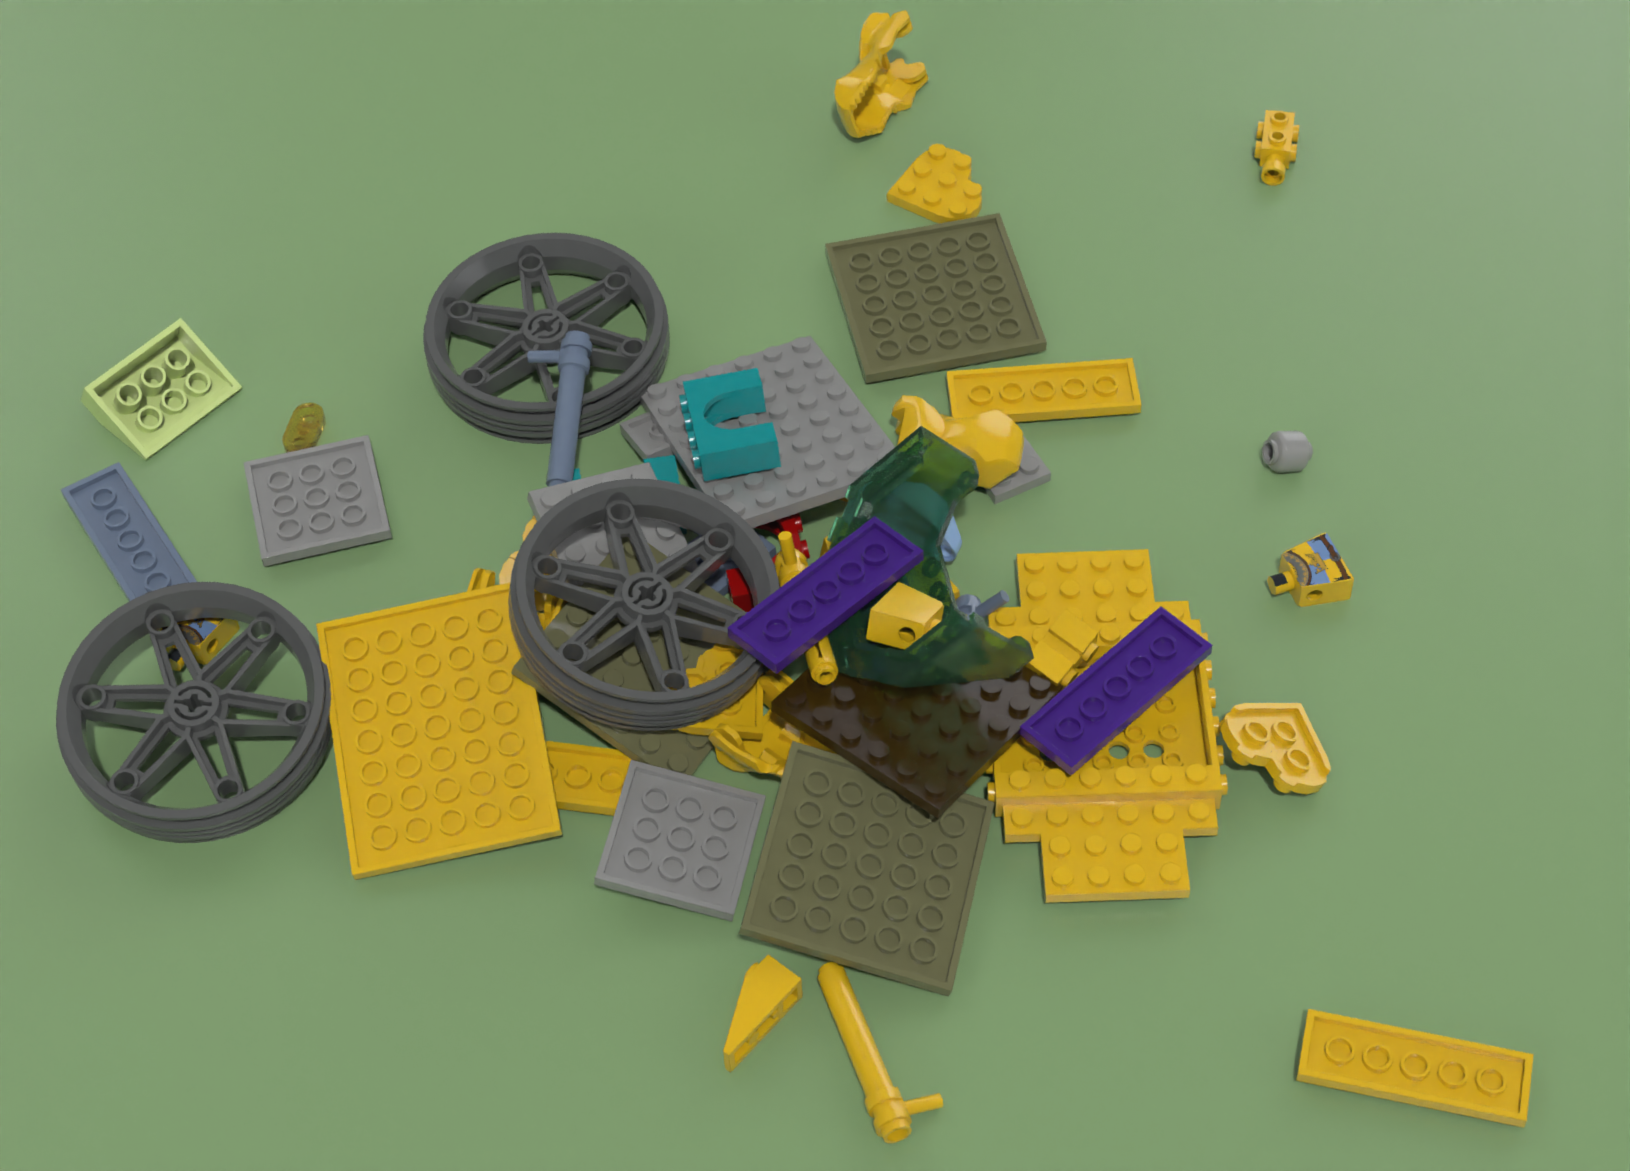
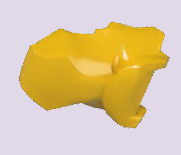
[834,11,929,138]
[883,395,1024,497]
[708,669,838,778]

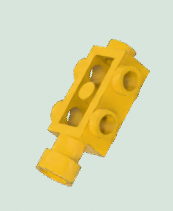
[1254,110,1299,186]

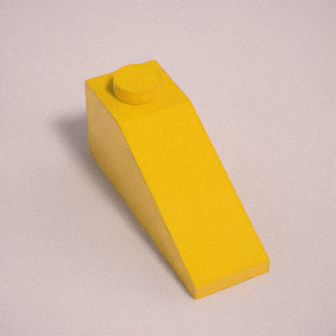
[723,954,803,1073]

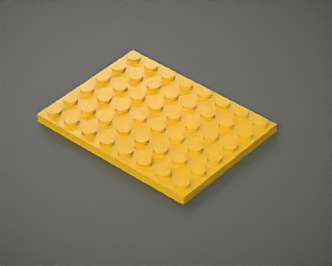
[316,582,563,880]

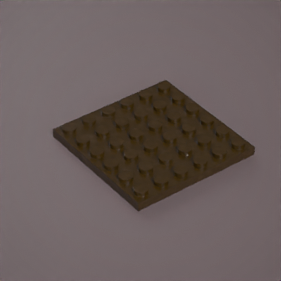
[771,613,1063,818]

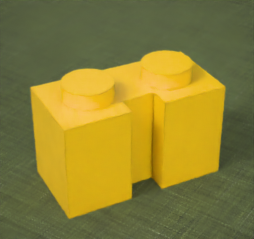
[1023,608,1099,688]

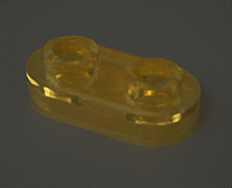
[282,403,326,453]

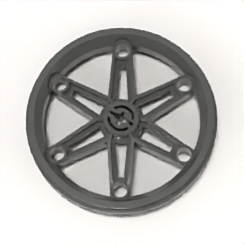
[423,233,670,444]
[508,479,780,731]
[56,582,332,843]

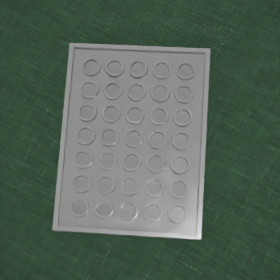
[640,336,910,528]

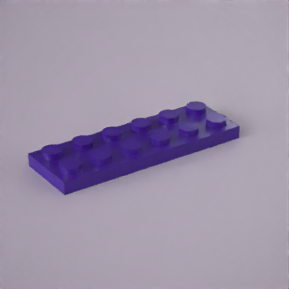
[727,516,924,674]
[1020,606,1213,775]

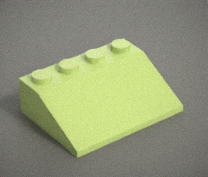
[81,318,242,461]

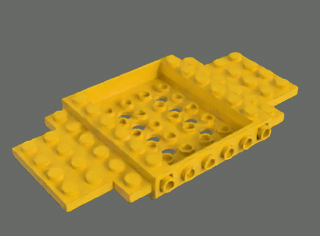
[983,549,1228,903]

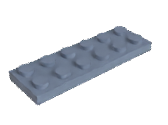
[60,462,197,601]

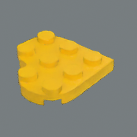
[887,143,982,224]
[668,643,764,740]
[1218,703,1331,794]

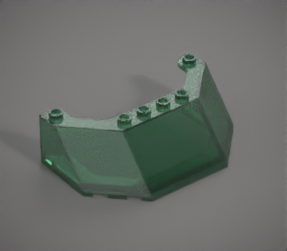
[827,426,1034,688]

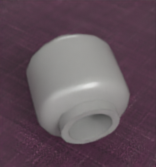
[1262,430,1313,473]

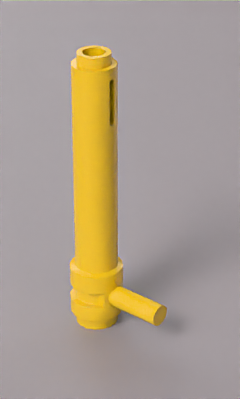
[774,531,838,685]
[817,962,943,1143]

